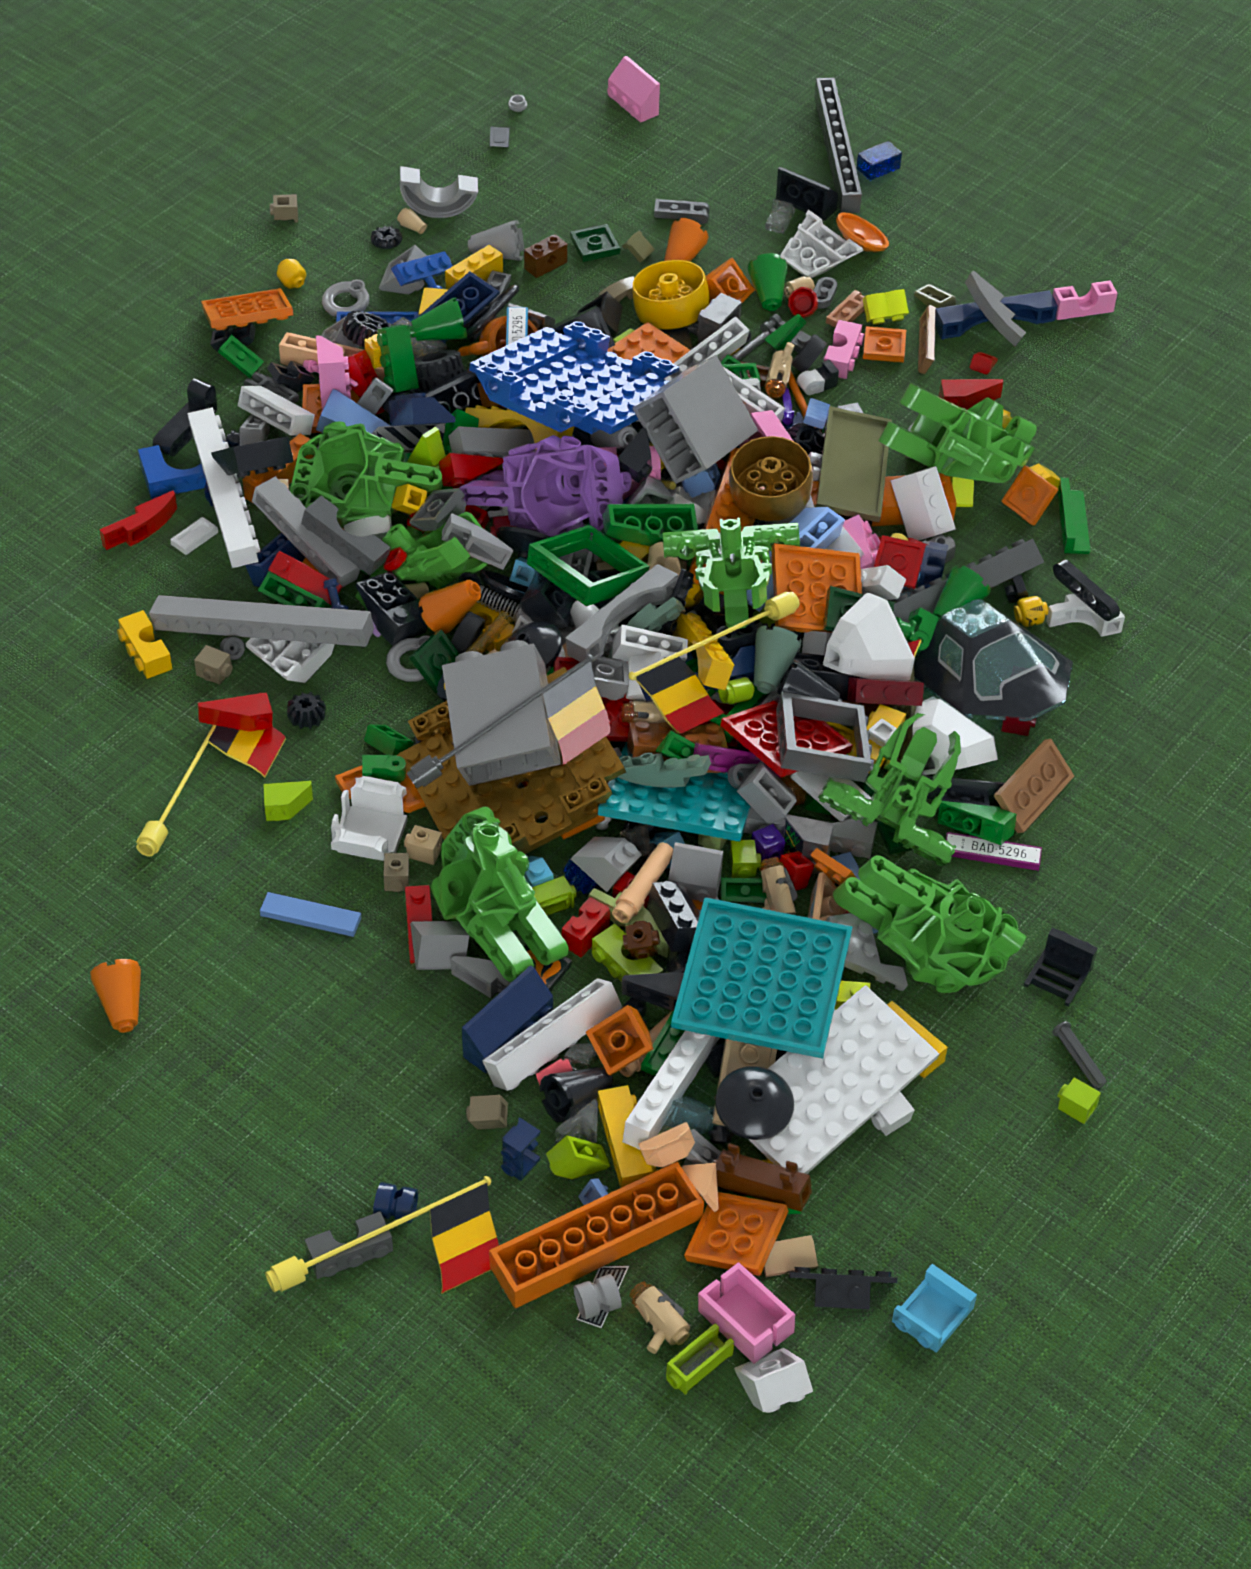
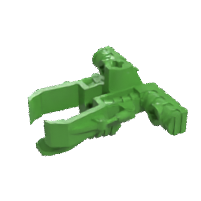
[356,512,488,611]
[663,518,800,628]
[818,713,961,867]

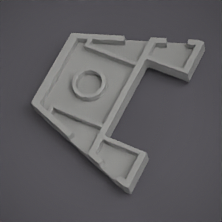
[826,913,908,991]

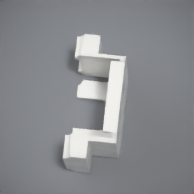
[331,776,407,861]

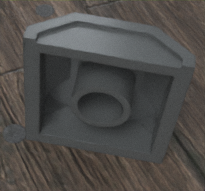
[409,488,466,531]

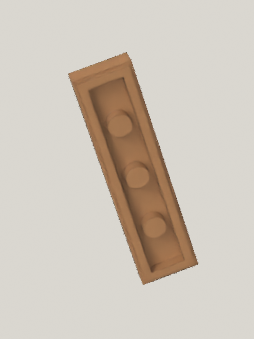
[918,305,936,374]

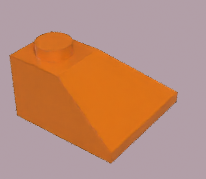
[706,258,755,303]

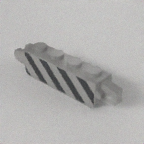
[371,424,445,456]

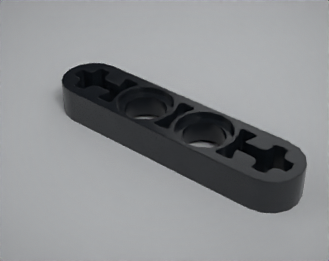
[1053,559,1120,621]

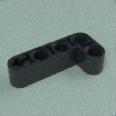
[153,378,217,457]

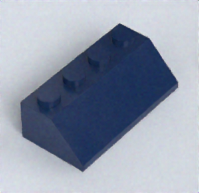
[417,271,500,346]
[389,393,455,426]
[462,965,554,1074]

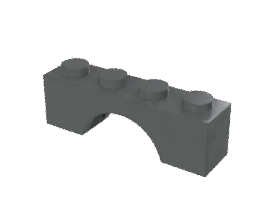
[301,496,391,575]

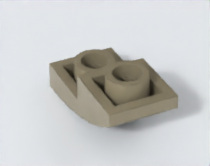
[599,277,635,302]

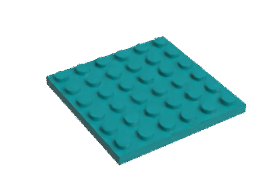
[598,742,751,842]
[671,897,853,1059]

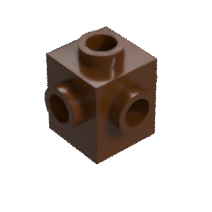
[623,921,660,959]

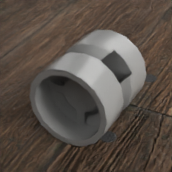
[573,1274,622,1319]

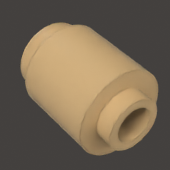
[784,276,815,298]

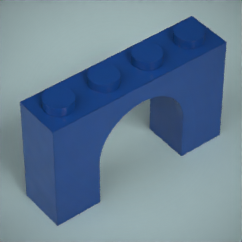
[138,441,225,499]

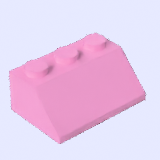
[607,56,660,123]
[316,336,351,411]

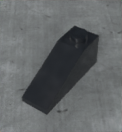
[622,972,684,1011]

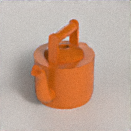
[458,316,538,356]

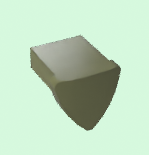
[621,231,655,263]

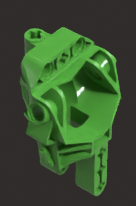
[878,383,1037,483]
[290,421,442,528]
[431,806,569,982]
[833,855,1026,993]

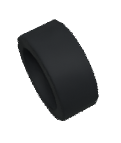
[792,334,827,373]
[451,611,486,654]

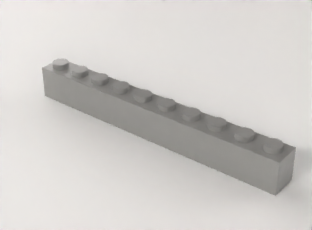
[149,595,374,647]

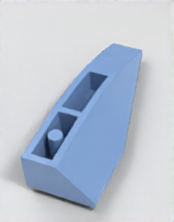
[746,507,845,612]

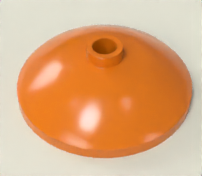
[836,212,889,252]

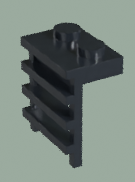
[1024,927,1098,1007]

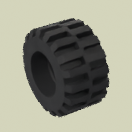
[414,350,465,392]

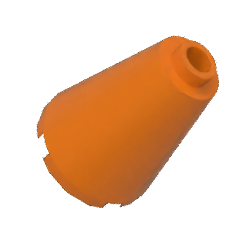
[664,218,709,262]
[419,580,481,635]
[90,959,141,1033]

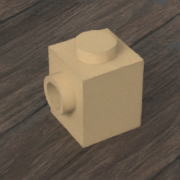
[404,825,442,865]

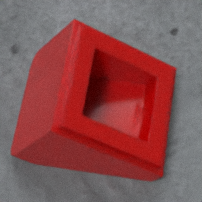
[970,352,998,375]

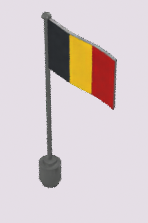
[407,654,610,789]

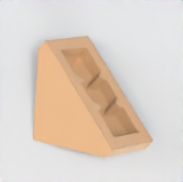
[682,1163,719,1212]

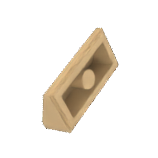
[763,1235,818,1277]

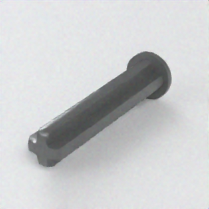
[1052,1021,1107,1089]

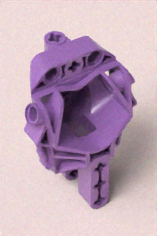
[460,435,632,537]

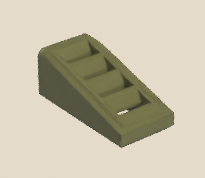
[914,284,956,310]

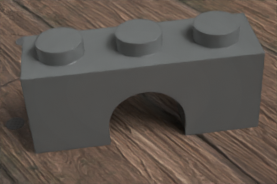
[304,1212,393,1279]

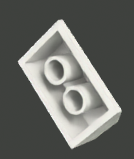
[890,466,956,540]

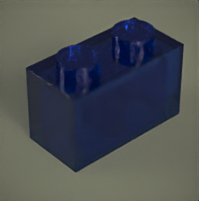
[856,141,902,181]

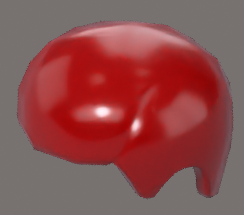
[788,287,818,318]

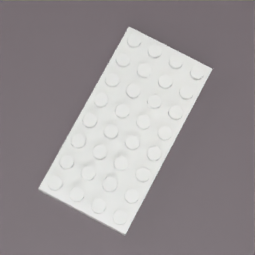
[749,985,939,1174]

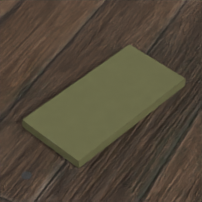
[816,406,892,523]

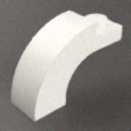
[1046,594,1125,637]

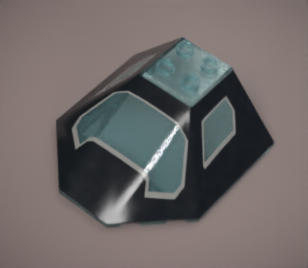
[914,598,1073,721]

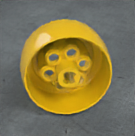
[632,260,709,330]

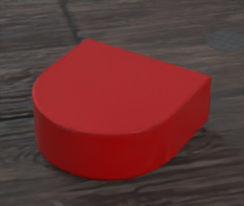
[383,547,407,572]

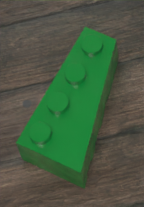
[602,504,698,546]

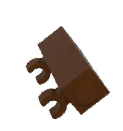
[712,1143,812,1212]

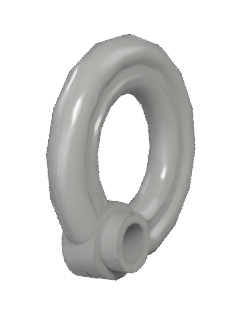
[322,280,370,317]
[386,635,431,682]

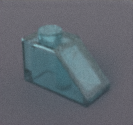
[664,1096,714,1134]

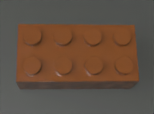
[627,721,728,773]

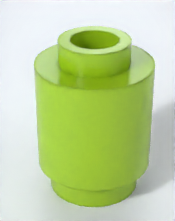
[718,677,754,705]

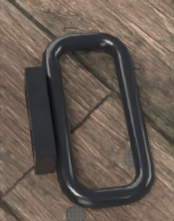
[463,285,519,342]

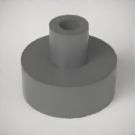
[220,636,245,660]

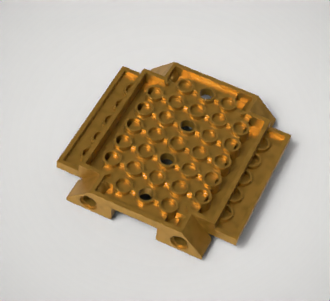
[398,667,626,854]

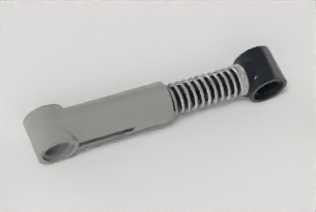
[457,572,576,646]

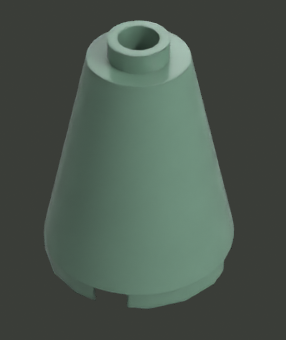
[754,626,802,693]

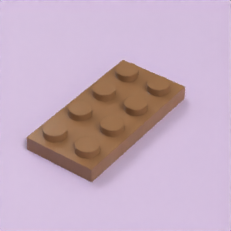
[994,739,1074,833]

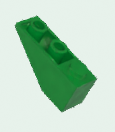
[938,801,1017,845]

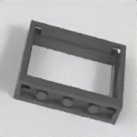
[776,692,874,782]

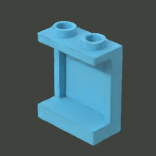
[892,1264,977,1353]

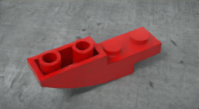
[100,491,177,550]

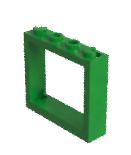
[527,524,650,607]

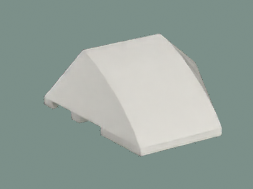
[780,210,863,278]
[246,638,334,683]

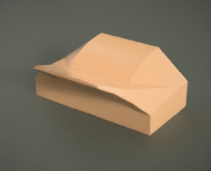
[638,1122,695,1167]

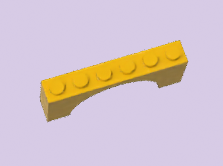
[465,405,574,449]

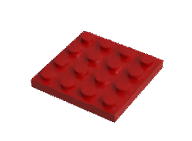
[720,701,853,778]

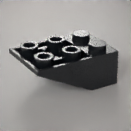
[356,571,428,645]

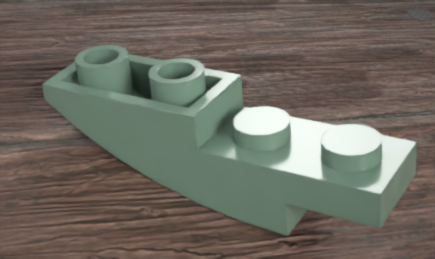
[607,597,685,660]
[618,753,711,787]

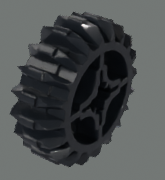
[342,310,392,348]
[786,423,824,455]

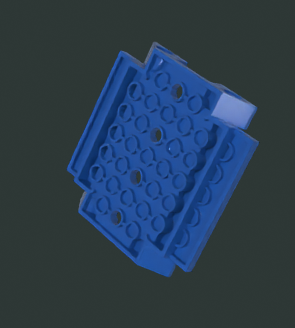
[469,321,680,434]

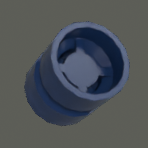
[373,1182,418,1224]

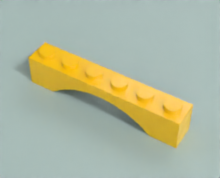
[672,613,734,690]

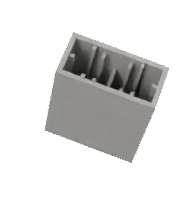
[632,355,758,484]
[442,640,561,786]

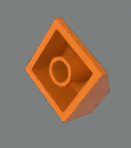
[586,1005,653,1076]

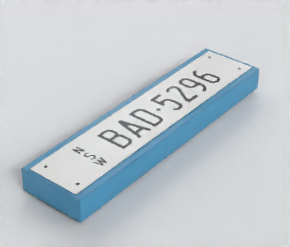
[506,307,528,345]

